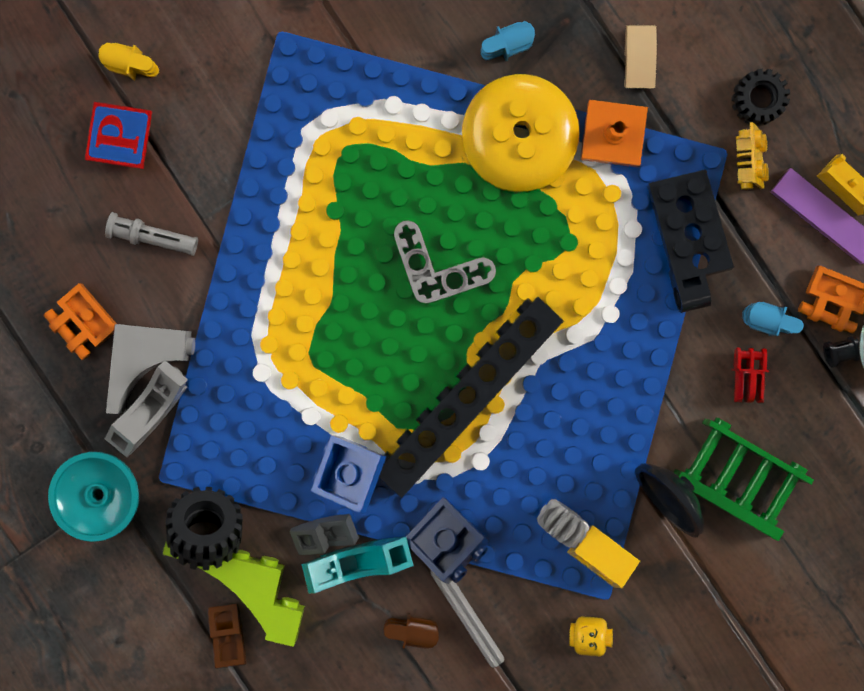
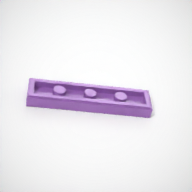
[770,168,864,264]

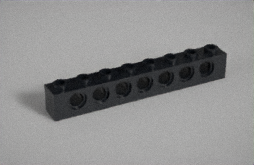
[379,297,564,498]

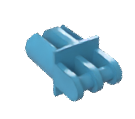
[480,21,535,61]
[742,302,804,336]

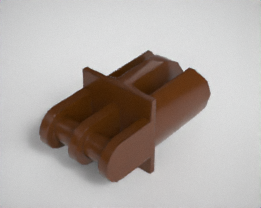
[384,613,439,649]

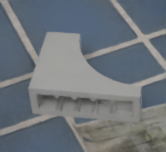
[106,324,195,414]

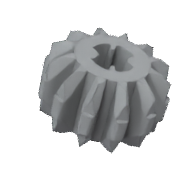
[537,499,589,548]

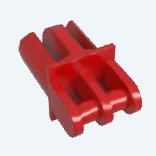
[732,347,769,404]

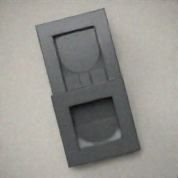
[289,514,359,555]

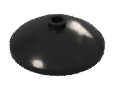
[635,463,704,537]

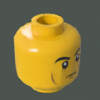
[569,616,613,657]

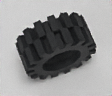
[731,68,790,126]

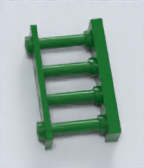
[673,417,814,541]

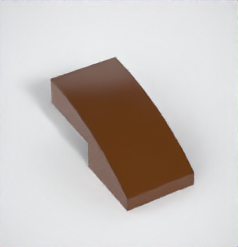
[208,604,246,669]

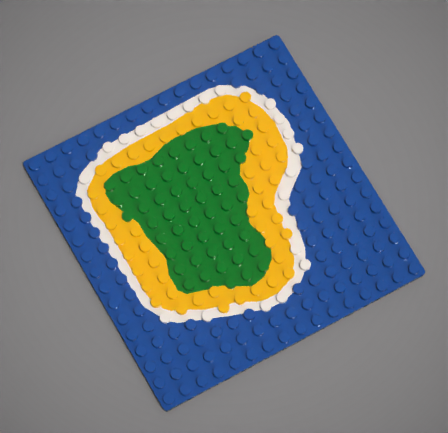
[159,31,727,600]

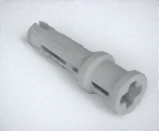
[105,212,198,256]

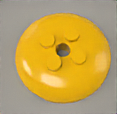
[462,74,579,192]

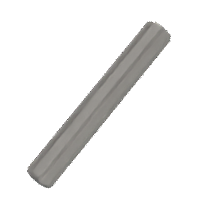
[430,570,504,668]

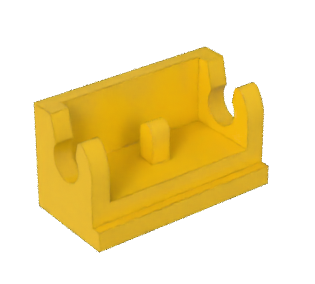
[817,154,864,215]
[567,525,640,588]

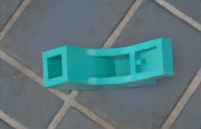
[301,537,414,594]

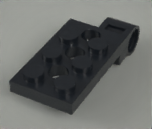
[647,169,734,313]

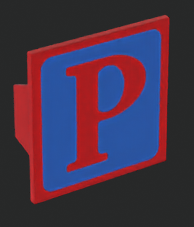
[85,102,153,169]

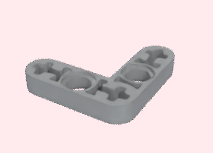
[394,221,496,304]

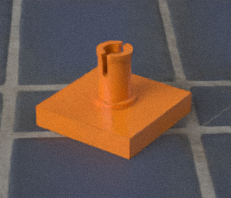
[580,100,648,167]

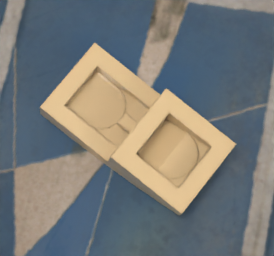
[624,25,657,88]

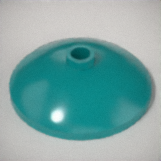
[48,452,139,542]

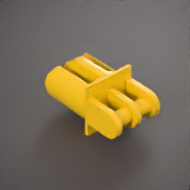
[99,43,159,81]

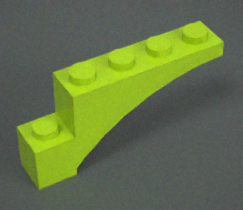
[163,542,305,647]

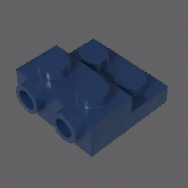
[406,497,489,584]

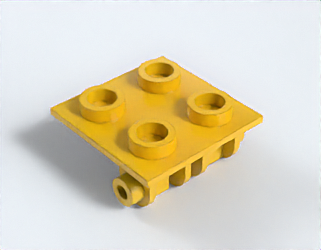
[736,122,769,190]

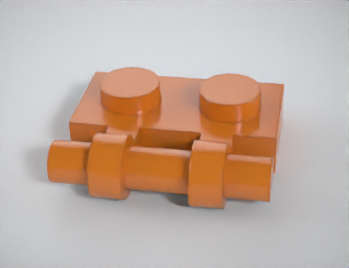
[798,265,864,334]
[43,283,117,360]

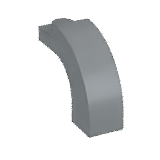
[105,360,188,457]

